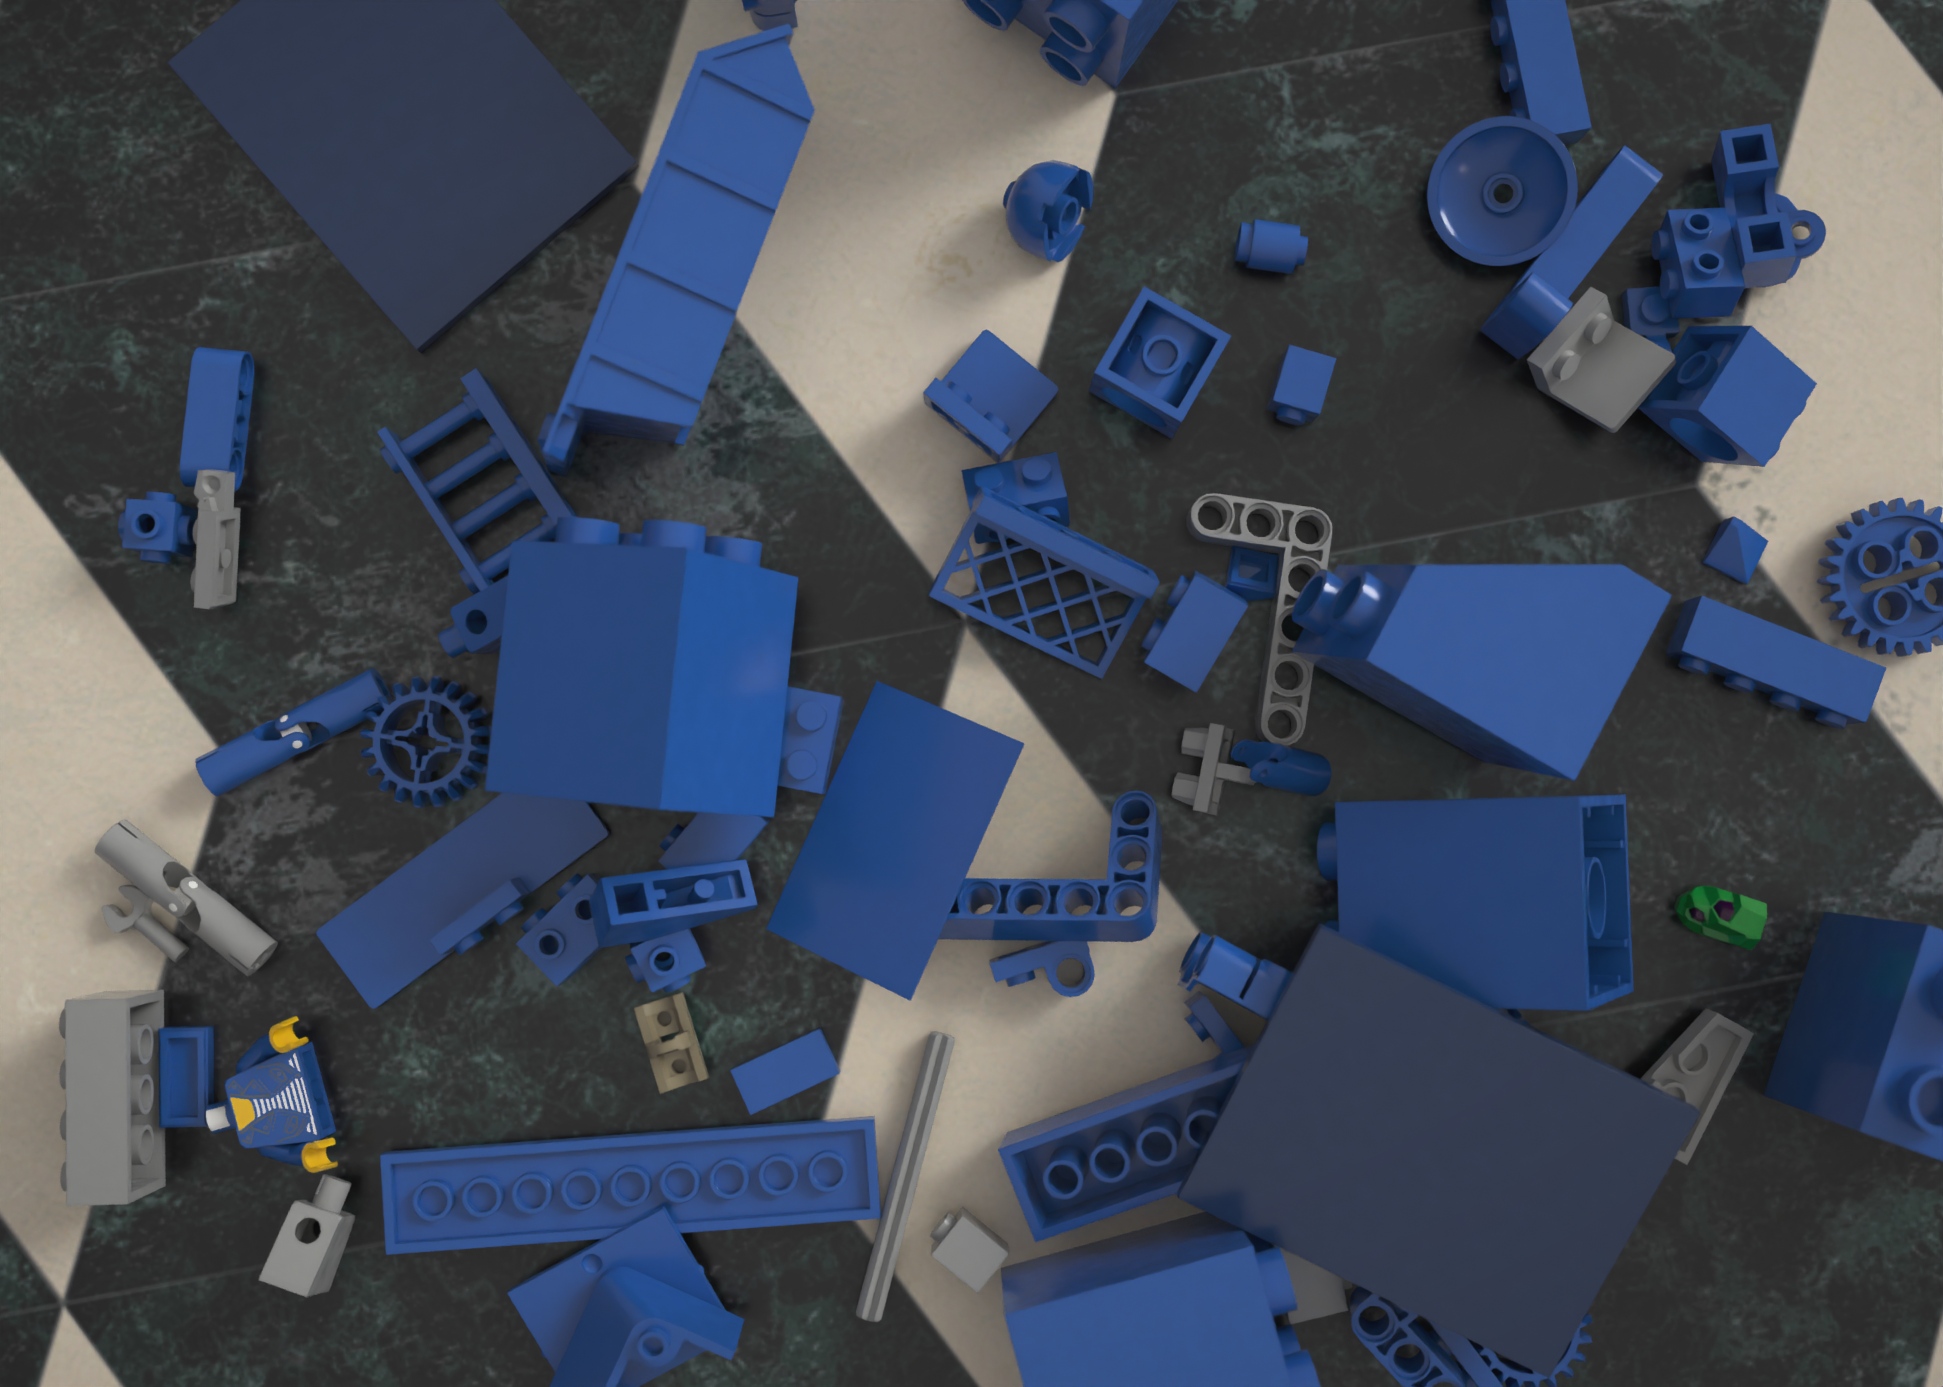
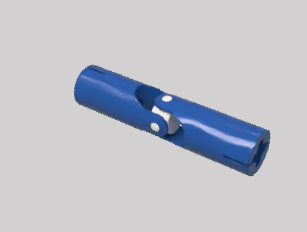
[195,668,393,797]

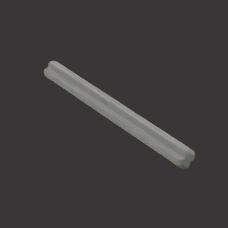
[856,1031,954,1322]

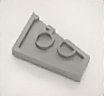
[1640,1008,1754,1165]

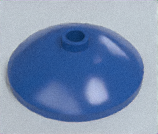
[1427,116,1578,266]

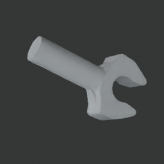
[101,885,189,962]

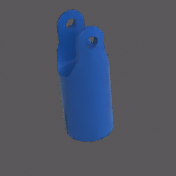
[1231,740,1332,797]

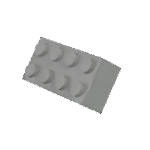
[59,990,166,1206]

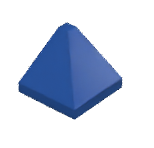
[1702,516,1768,585]
[1224,546,1279,601]

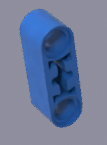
[180,347,255,491]

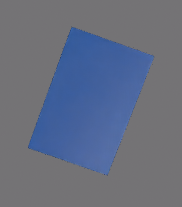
[766,681,1025,1001]

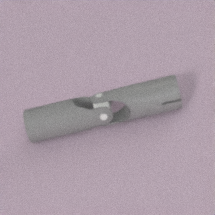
[94,820,278,976]

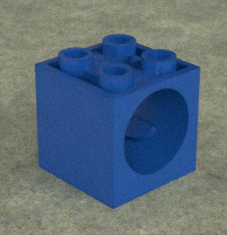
[1089,286,1231,439]
[1638,326,1817,467]

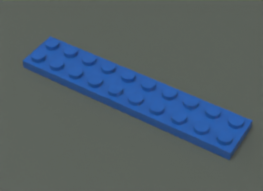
[380,1116,881,1255]

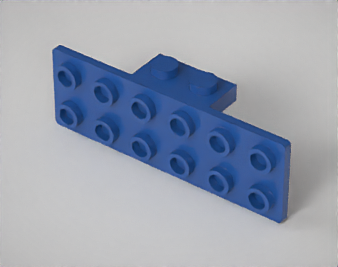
[316,793,609,1009]

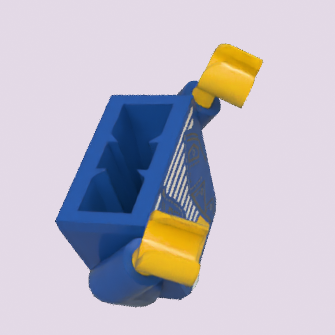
[206,1016,338,1173]

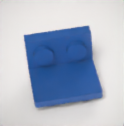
[923,330,1058,463]

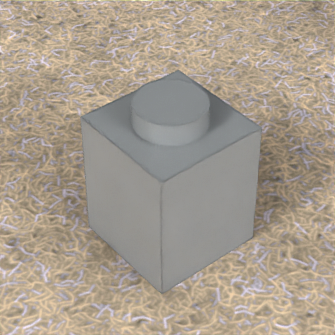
[930,1207,1009,1293]

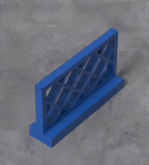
[928,485,1160,679]

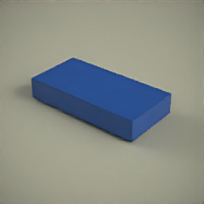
[158,1026,214,1128]
[730,1027,841,1115]

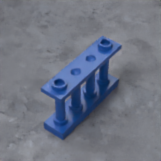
[377,368,578,595]

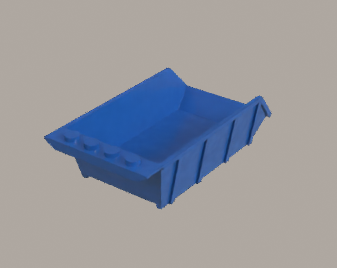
[537,24,815,477]

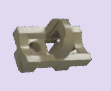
[634,992,709,1094]

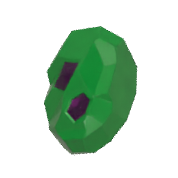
[1674,886,1767,950]

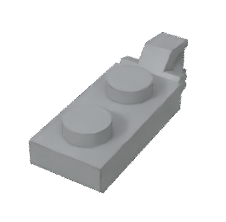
[190,469,241,610]

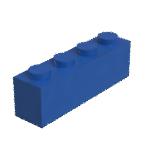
[1490,0,1592,145]
[1666,596,1886,729]

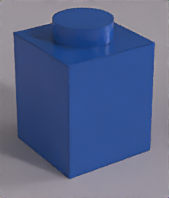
[1266,344,1336,426]

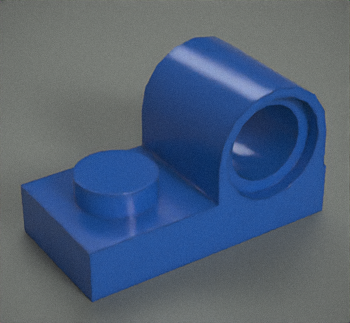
[989,941,1095,997]

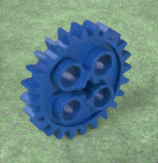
[1817,498,1943,657]

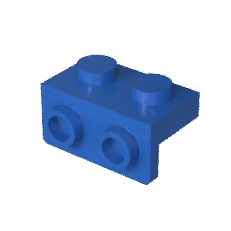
[962,452,1070,544]

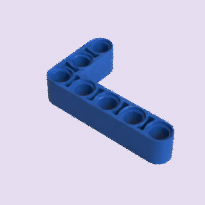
[1479,145,1663,360]
[938,790,1163,942]
[1349,1286,1466,1387]

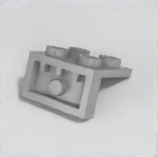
[1527,287,1676,433]

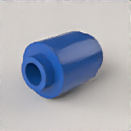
[1235,219,1308,274]

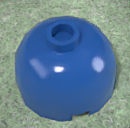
[1003,160,1093,262]

